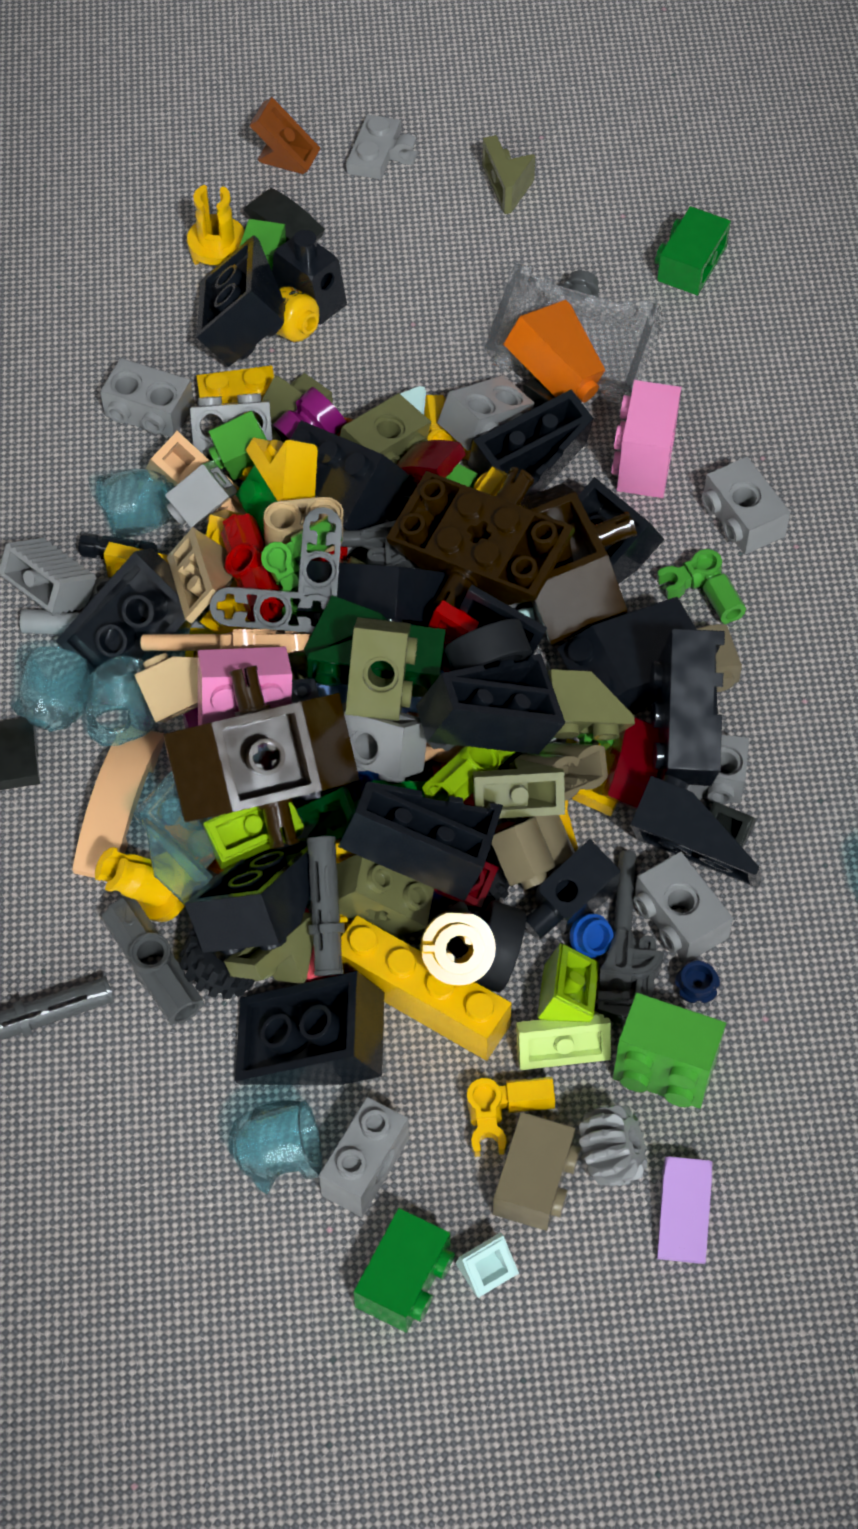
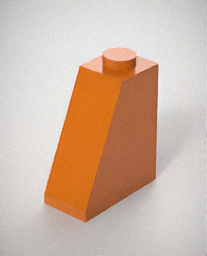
[503,300,605,403]

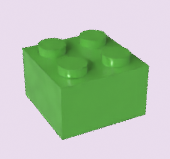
[613,992,727,1109]

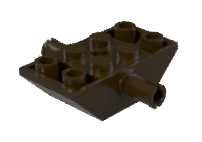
[386,467,575,611]
[519,483,637,645]
[163,665,360,849]

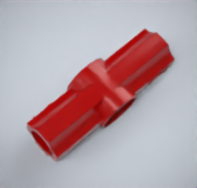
[221,513,285,622]

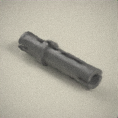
[307,836,345,976]
[0,976,114,1040]

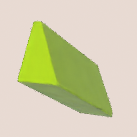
[203,802,304,870]
[537,943,599,1022]

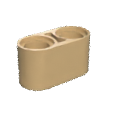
[264,497,343,552]

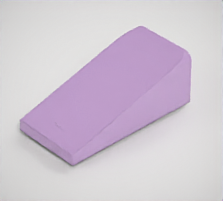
[657,1156,713,1264]

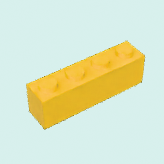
[341,915,512,1061]

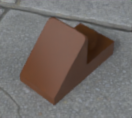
[249,97,321,174]

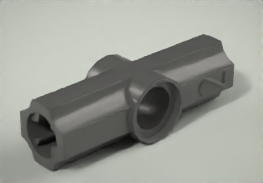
[101,897,204,1025]

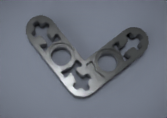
[210,507,342,633]

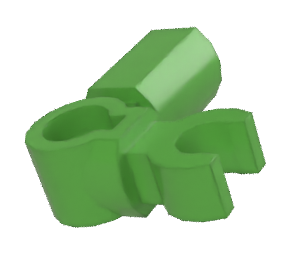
[261,515,343,611]
[657,549,746,624]

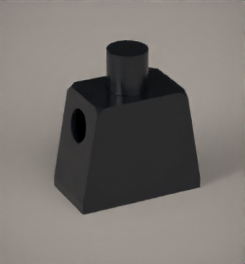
[272,230,347,325]
[525,839,621,940]

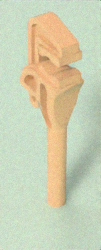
[140,629,312,653]

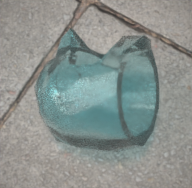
[95,469,175,538]
[12,647,91,732]
[85,656,155,746]
[229,1098,323,1195]

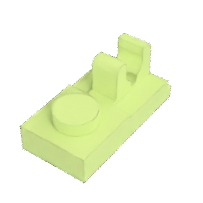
[516,1011,611,1070]

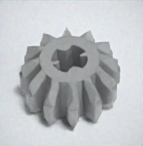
[579,1105,648,1186]

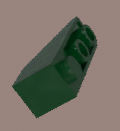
[307,625,446,697]

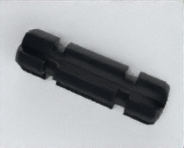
[78,533,158,560]

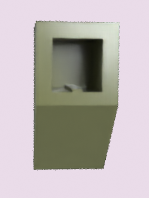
[548,669,635,741]

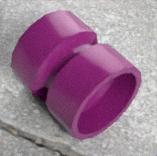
[272,387,347,442]

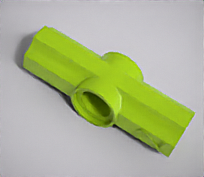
[422,746,516,801]

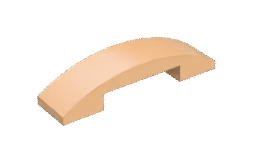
[72,725,165,878]

